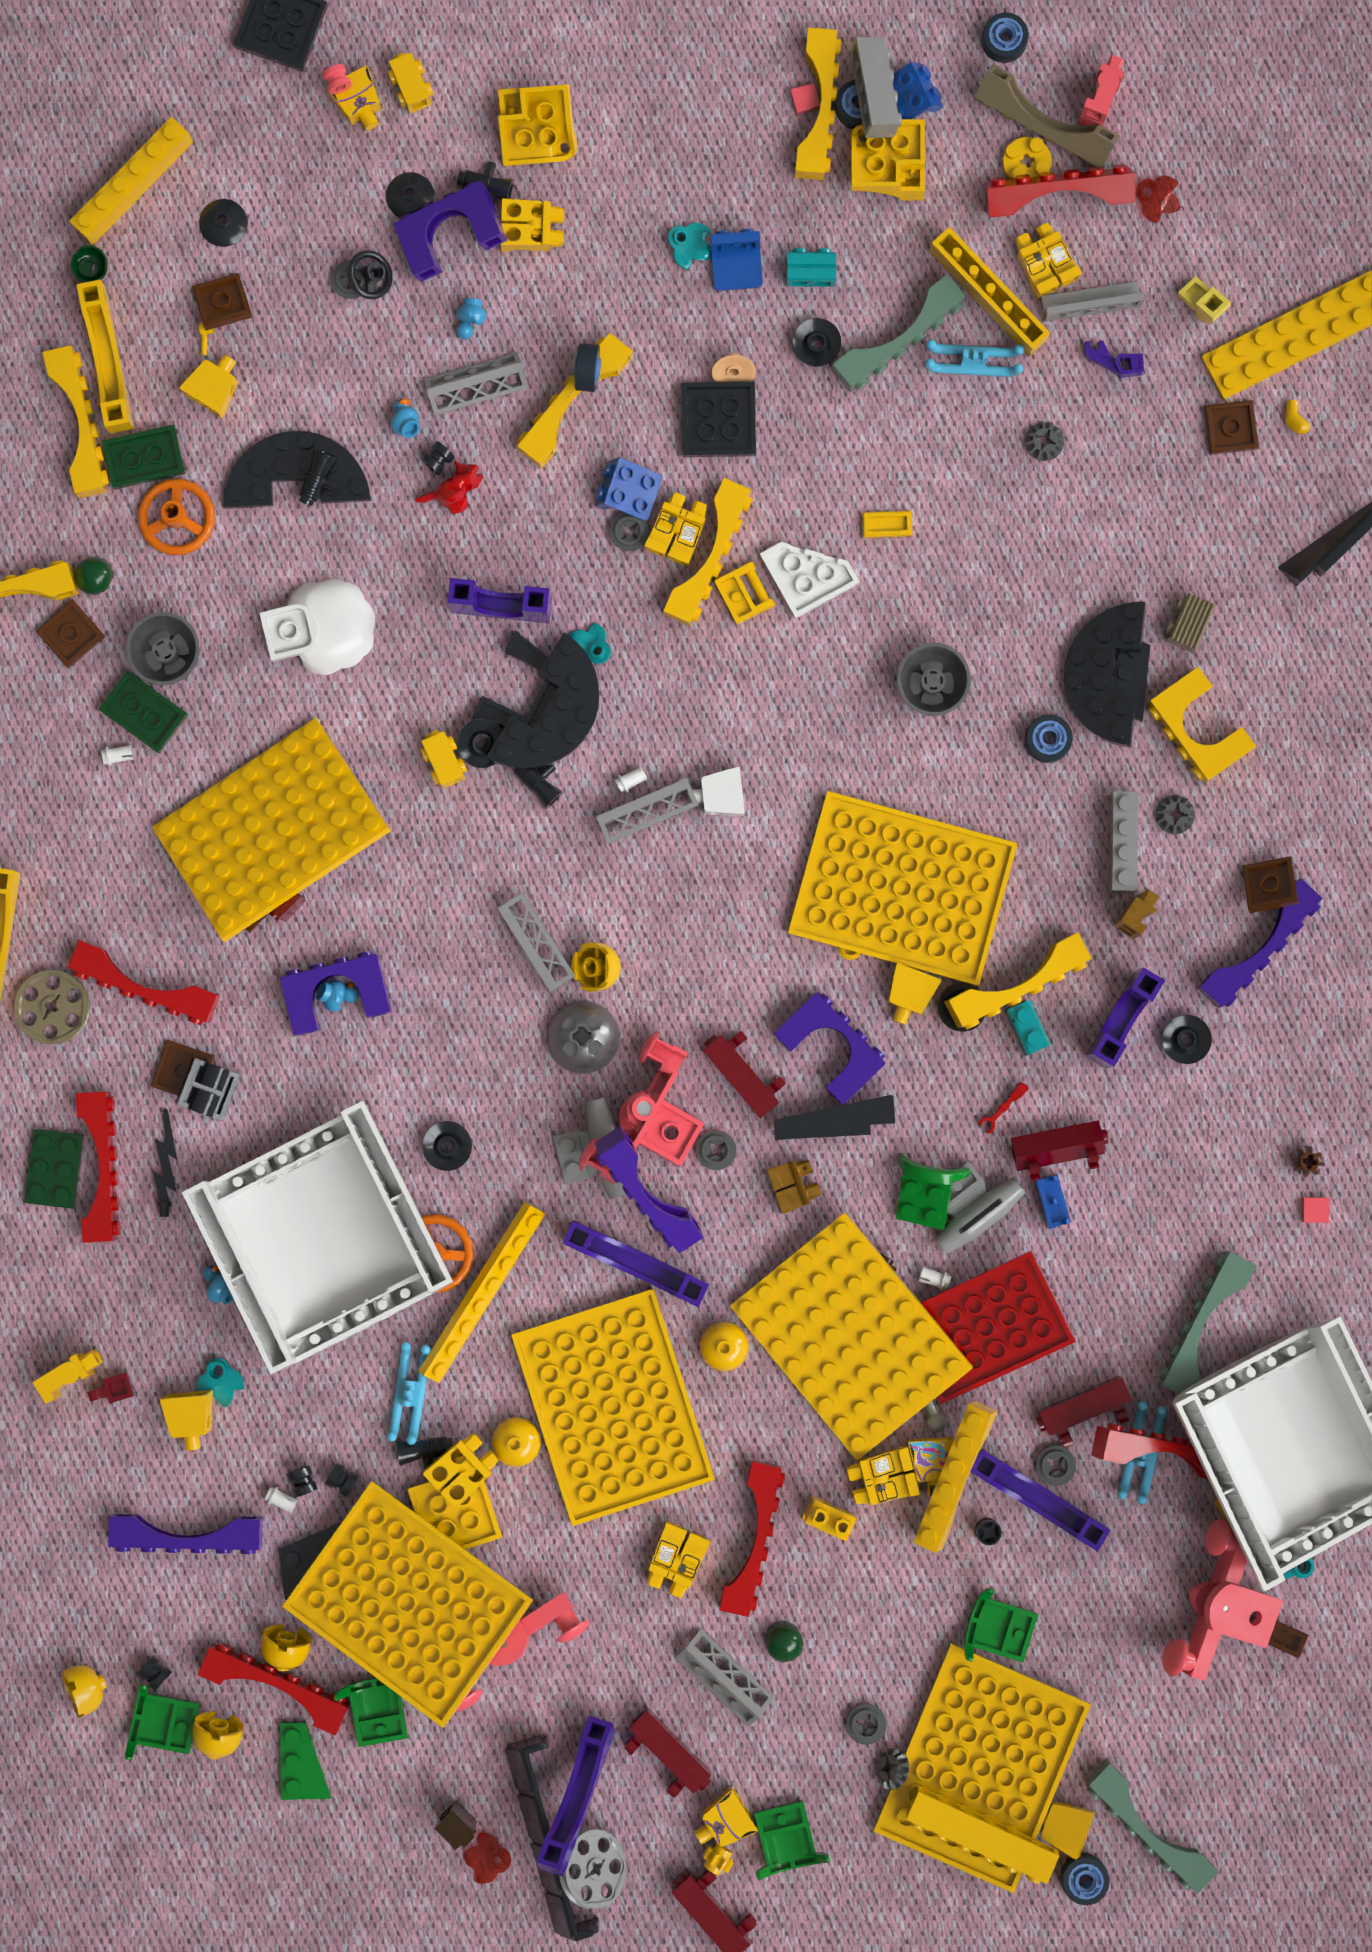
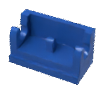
[1034,1174,1071,1229]

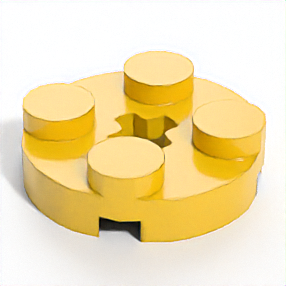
[1002,137,1052,179]

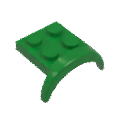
[896,1153,970,1230]
[964,1588,1038,1663]
[334,1677,409,1747]
[125,1685,200,1760]
[754,1800,830,1880]

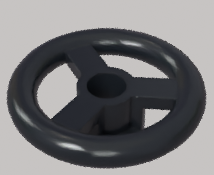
[347,250,393,299]

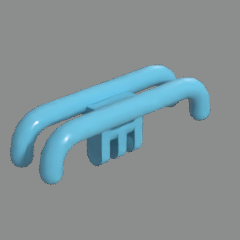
[925,339,1024,377]
[387,1342,431,1445]
[1117,1401,1167,1504]

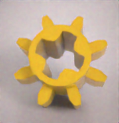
[703,1843,734,1875]

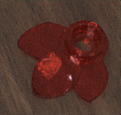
[1136,176,1181,223]
[462,1833,511,1884]

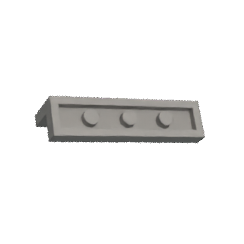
[1041,281,1145,322]
[424,352,528,415]
[596,778,699,844]
[497,892,575,992]
[675,1629,774,1726]

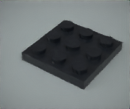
[233,0,328,72]
[682,381,756,458]

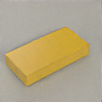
[862,511,912,538]

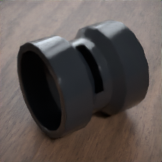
[421,441,455,476]
[324,1463,359,1497]
[286,1465,318,1498]
[975,1518,1002,1546]
[136,1655,172,1691]

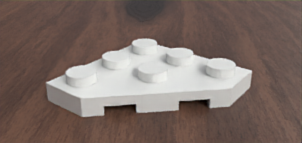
[760,542,860,619]

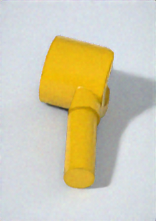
[199,321,215,356]

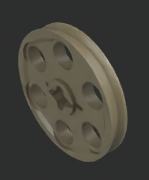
[14,970,90,1044]

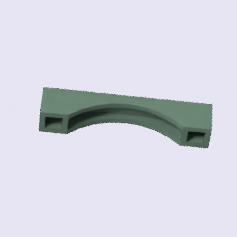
[832,274,966,392]
[1158,1251,1257,1394]
[1086,1759,1218,1894]

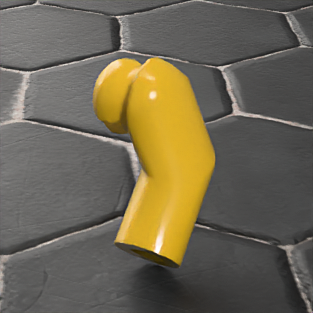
[1285,400,1310,434]

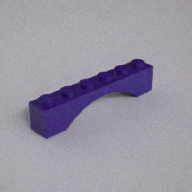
[1197,878,1323,1008]
[595,1126,704,1254]
[562,1220,709,1307]
[970,1448,1111,1552]
[108,1514,263,1554]
[536,1716,615,1877]

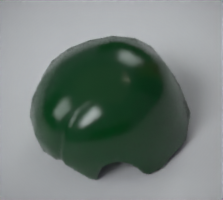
[70,245,108,283]
[74,557,114,595]
[764,1621,804,1663]

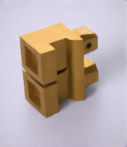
[1114,889,1160,939]
[766,1160,821,1214]

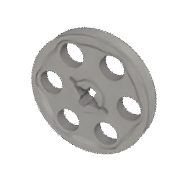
[559,1829,626,1909]

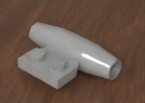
[553,1098,626,1199]
[935,1162,1025,1254]

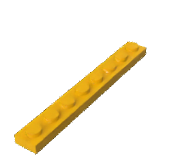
[418,1202,545,1383]

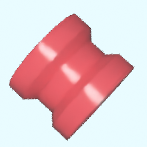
[322,64,352,94]

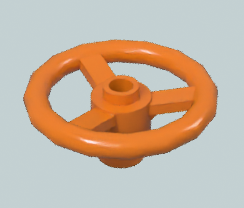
[138,479,215,555]
[421,1214,474,1293]

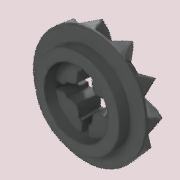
[331,260,366,300]
[1025,421,1065,461]
[610,513,649,552]
[1155,795,1195,834]
[697,1131,736,1170]
[1036,1445,1076,1486]
[846,1704,887,1745]
[874,1748,909,1790]

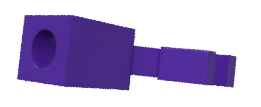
[1084,340,1144,378]

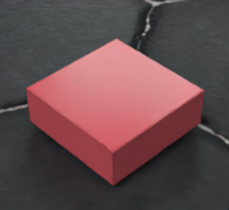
[791,83,820,115]
[1302,1197,1329,1223]

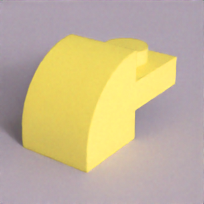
[1178,276,1231,324]

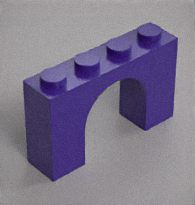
[393,181,508,282]
[447,578,552,624]
[280,951,393,1036]
[1085,967,1165,1068]
[773,992,886,1105]

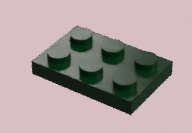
[102,424,186,490]
[98,670,188,754]
[24,1129,84,1209]

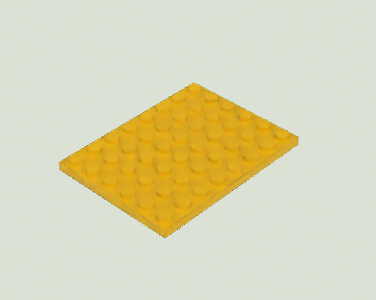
[152,717,391,942]
[788,791,1018,986]
[730,1212,973,1460]
[511,1288,715,1526]
[282,1481,533,1728]
[874,1643,1091,1893]

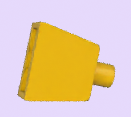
[179,354,238,418]
[888,963,941,1025]
[160,1390,213,1450]
[1041,1802,1096,1859]

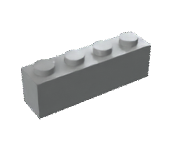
[850,37,902,138]
[1109,791,1138,893]

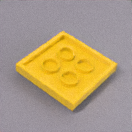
[408,1473,503,1550]

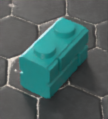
[786,248,836,287]
[1005,1000,1051,1056]

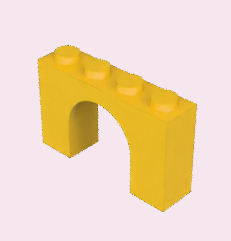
[1147,666,1256,783]

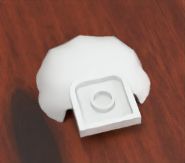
[259,579,375,675]

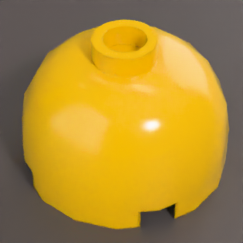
[571,942,621,992]
[699,1321,749,1372]
[491,1417,541,1467]
[261,1624,312,1671]
[62,1665,107,1719]
[192,1711,244,1759]

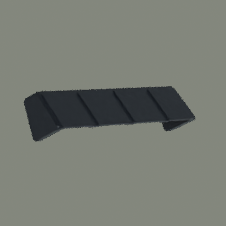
[505,1734,600,1941]

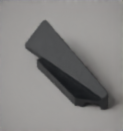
[1278,502,1372,587]
[774,1095,895,1140]

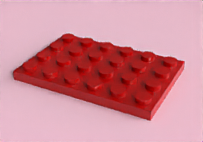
[920,1250,1076,1404]

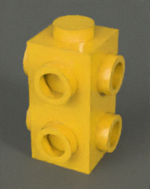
[387,52,434,114]
[420,730,467,789]

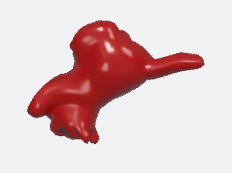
[415,461,483,514]

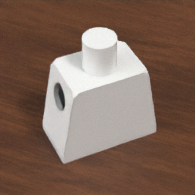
[687,767,745,816]

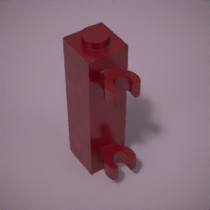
[703,1031,786,1119]
[1011,1120,1108,1181]
[1035,1376,1132,1448]
[624,1707,711,1798]
[671,1869,757,1952]

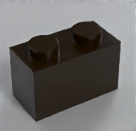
[434,1800,477,1850]

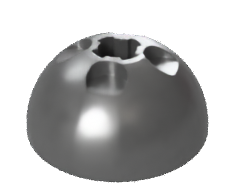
[126,612,200,686]
[897,643,971,716]
[547,1001,620,1074]

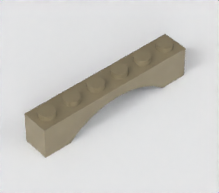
[974,64,1120,167]

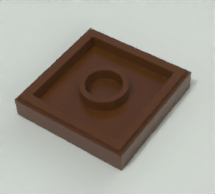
[192,273,253,331]
[1204,400,1259,455]
[36,599,106,669]
[1242,856,1299,913]
[151,1040,215,1096]

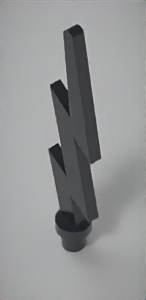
[152,1109,178,1217]

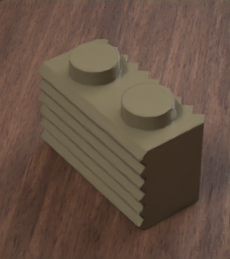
[1165,593,1215,653]

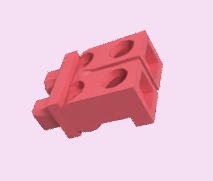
[1078,55,1125,126]

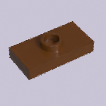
[1268,1620,1309,1658]

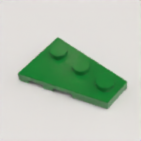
[280,1722,332,1800]

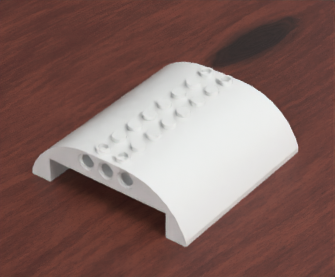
[182,1101,453,1374]
[1172,1316,1372,1592]

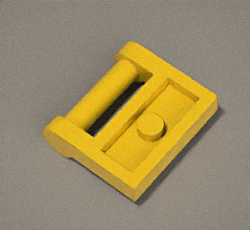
[714,562,776,626]

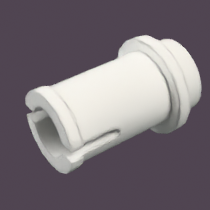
[101,744,134,766]
[614,766,647,793]
[918,1266,952,1291]
[264,1486,298,1514]

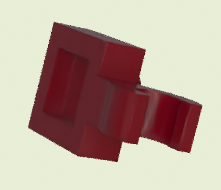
[87,1372,135,1404]

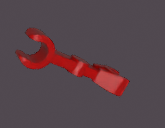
[979,1082,1028,1134]

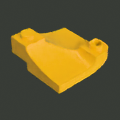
[498,84,577,166]
[851,119,925,201]

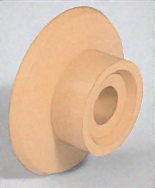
[712,353,756,382]

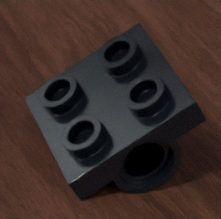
[175,1057,240,1121]

